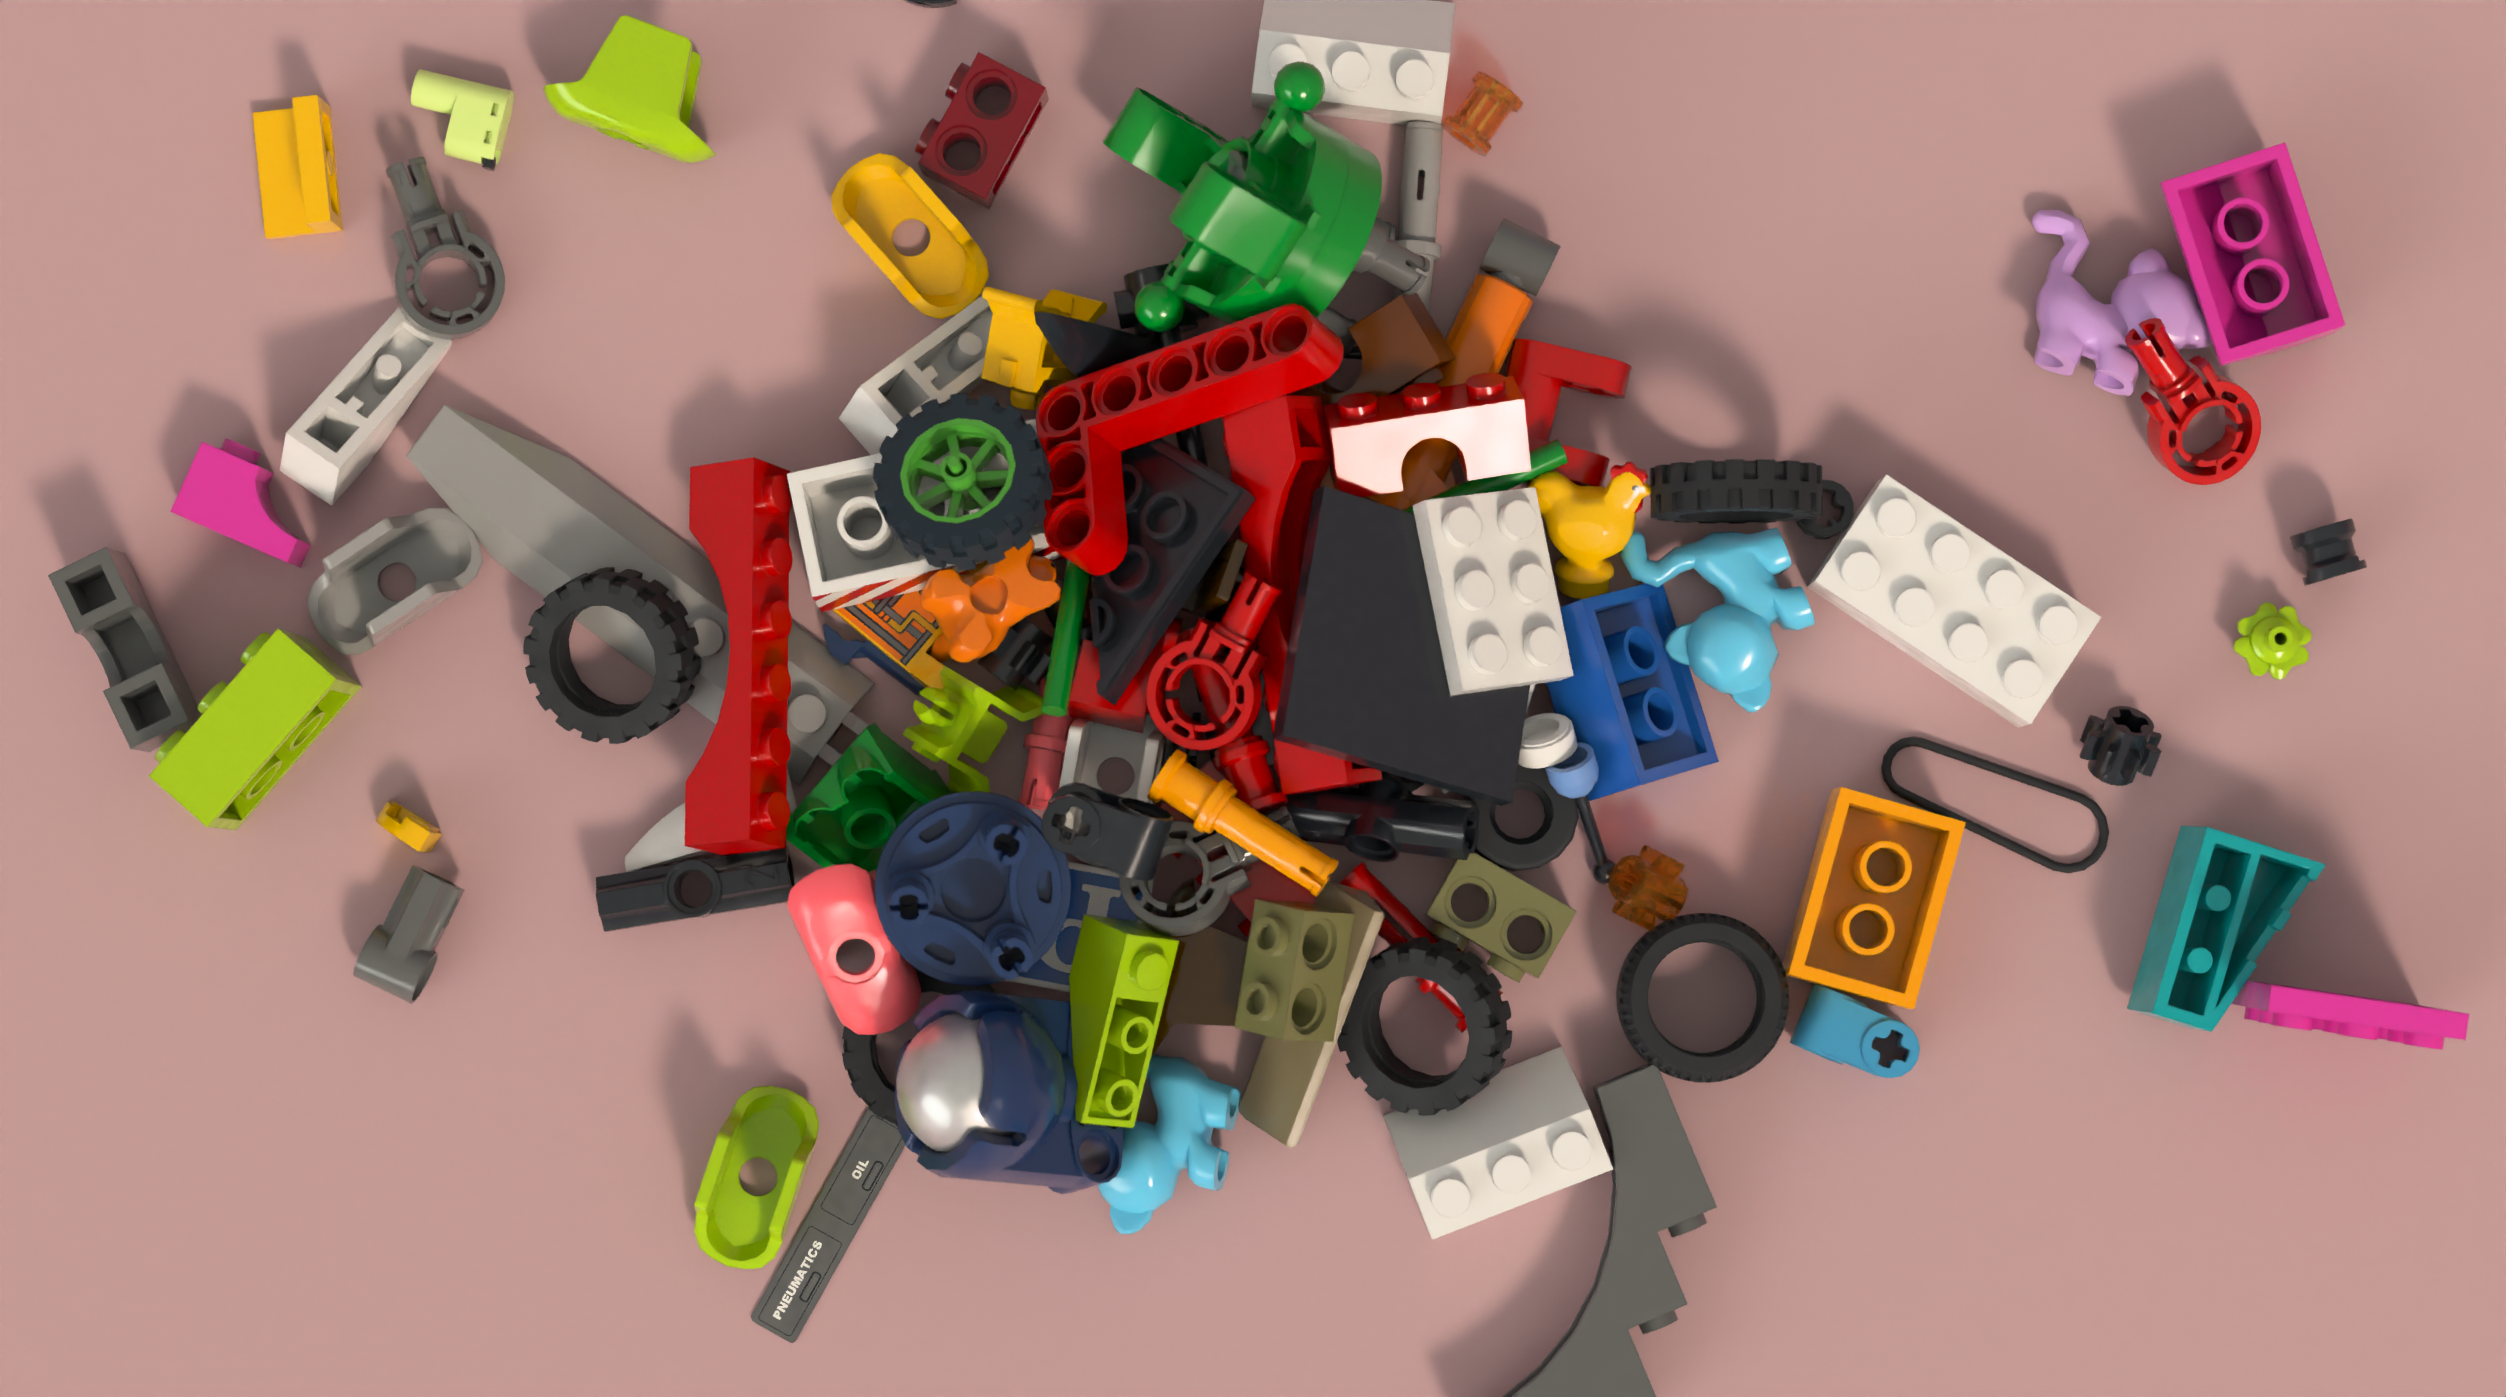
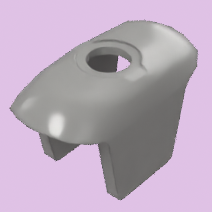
[307,508,483,655]

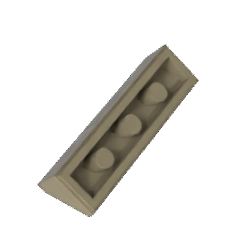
[1239,881,1384,1148]

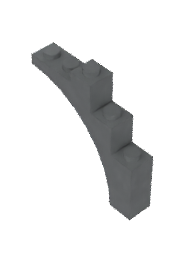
[1503,1063,1717,1397]

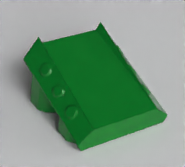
[786,722,951,872]

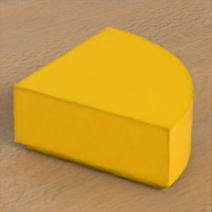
[375,800,442,853]

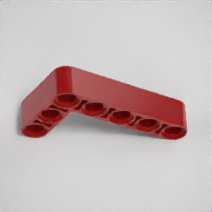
[1036,304,1344,576]

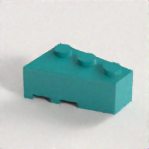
[2127,825,2326,1032]

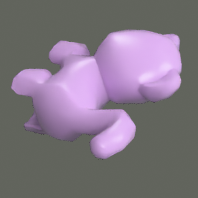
[2032,210,2212,396]

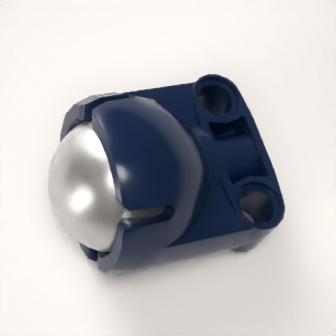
[894,990,1124,1194]

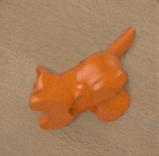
[921,535,1061,663]

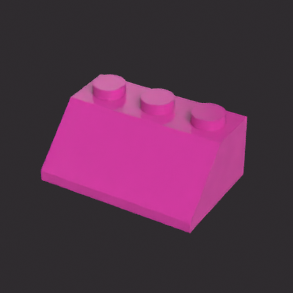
[2160,142,2345,366]

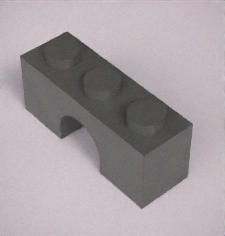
[48,547,202,752]

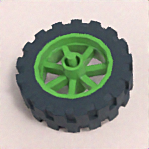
[873,393,1053,570]

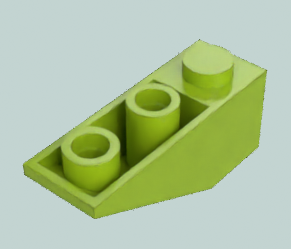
[1069,914,1179,1128]

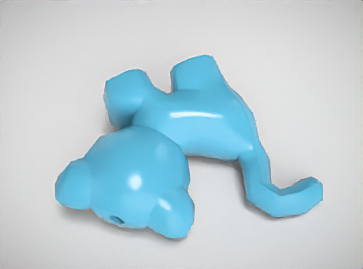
[1620,528,1815,713]
[1097,1054,1241,1234]

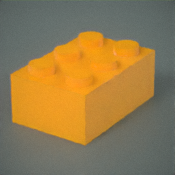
[1782,787,1966,1010]

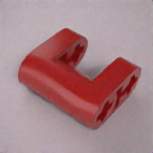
[1505,338,1632,487]

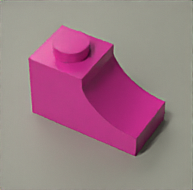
[170,438,311,568]

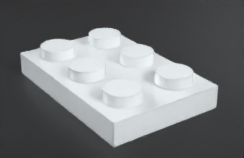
[1413,487,1574,696]

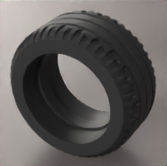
[1616,913,1789,1083]

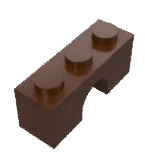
[1280,293,1456,405]

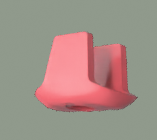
[787,864,921,1035]

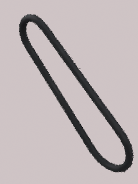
[1881,736,2109,874]

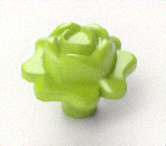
[2233,602,2312,680]

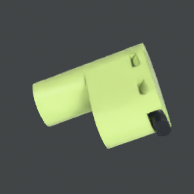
[411,69,514,171]

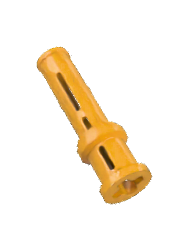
[1147,749,1339,897]

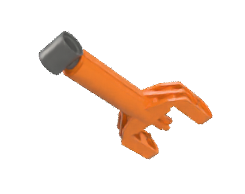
[1318,218,1561,510]

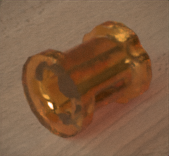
[1441,71,1523,156]

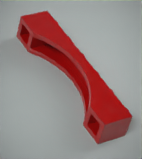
[1222,395,1382,795]
[684,457,793,855]

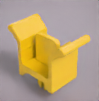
[981,286,1107,410]

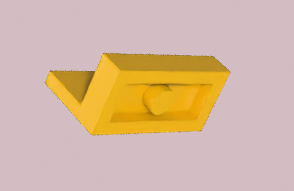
[252,95,343,239]

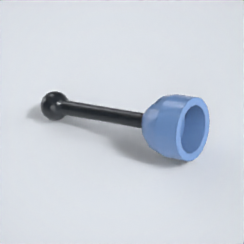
[1545,742,1618,884]

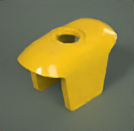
[831,153,989,319]

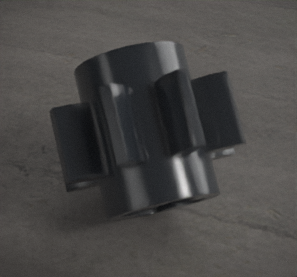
[977,618,1053,691]
[2079,706,2162,786]

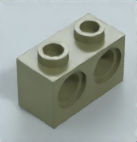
[1424,853,1577,983]
[1234,899,1355,1042]

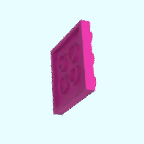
[2231,980,2469,1050]

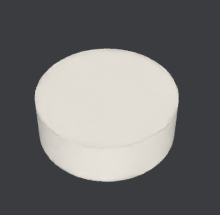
[1518,713,1578,768]

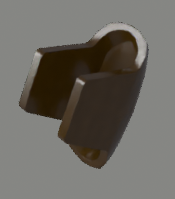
[1151,877,1248,1059]

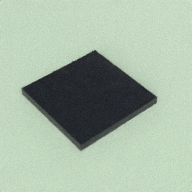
[1272,486,1530,806]

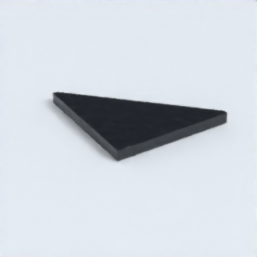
[1089,438,1256,705]

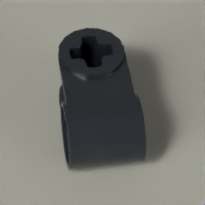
[1041,782,1174,881]

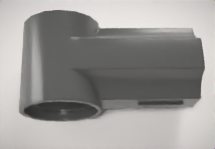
[353,866,464,1004]

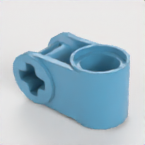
[1789,984,1920,1078]

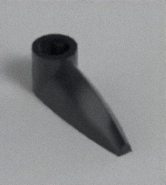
[1034,312,1158,378]

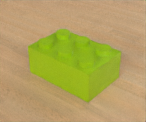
[149,628,362,830]

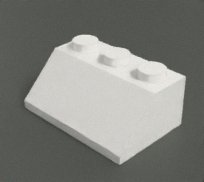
[1252,0,1455,126]
[1383,1046,1613,1240]

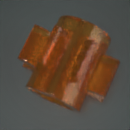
[1608,845,1689,931]

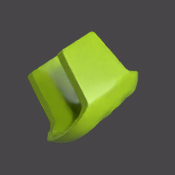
[543,15,716,164]
[694,1086,819,1269]

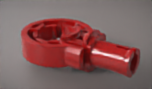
[2125,318,2261,485]
[1146,570,1283,750]

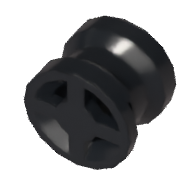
[2290,518,2367,586]

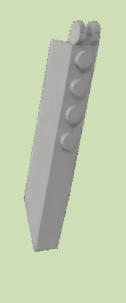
[406,405,875,785]

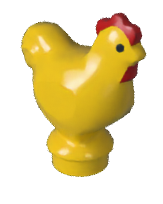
[1528,461,1652,599]

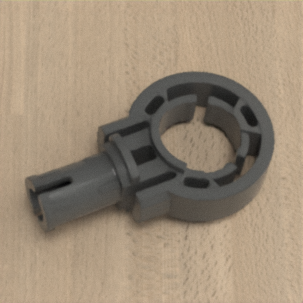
[385,157,505,339]
[1119,804,1301,936]

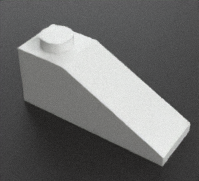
[838,296,993,455]
[279,307,452,506]

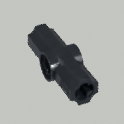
[1285,778,1480,862]
[596,846,796,932]

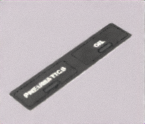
[751,1109,905,1343]

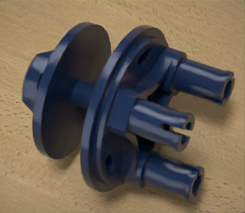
[875,791,1071,986]

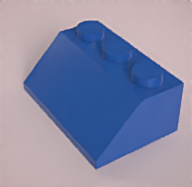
[1546,583,1719,801]

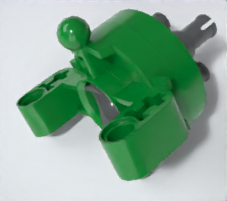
[1103,61,1430,357]

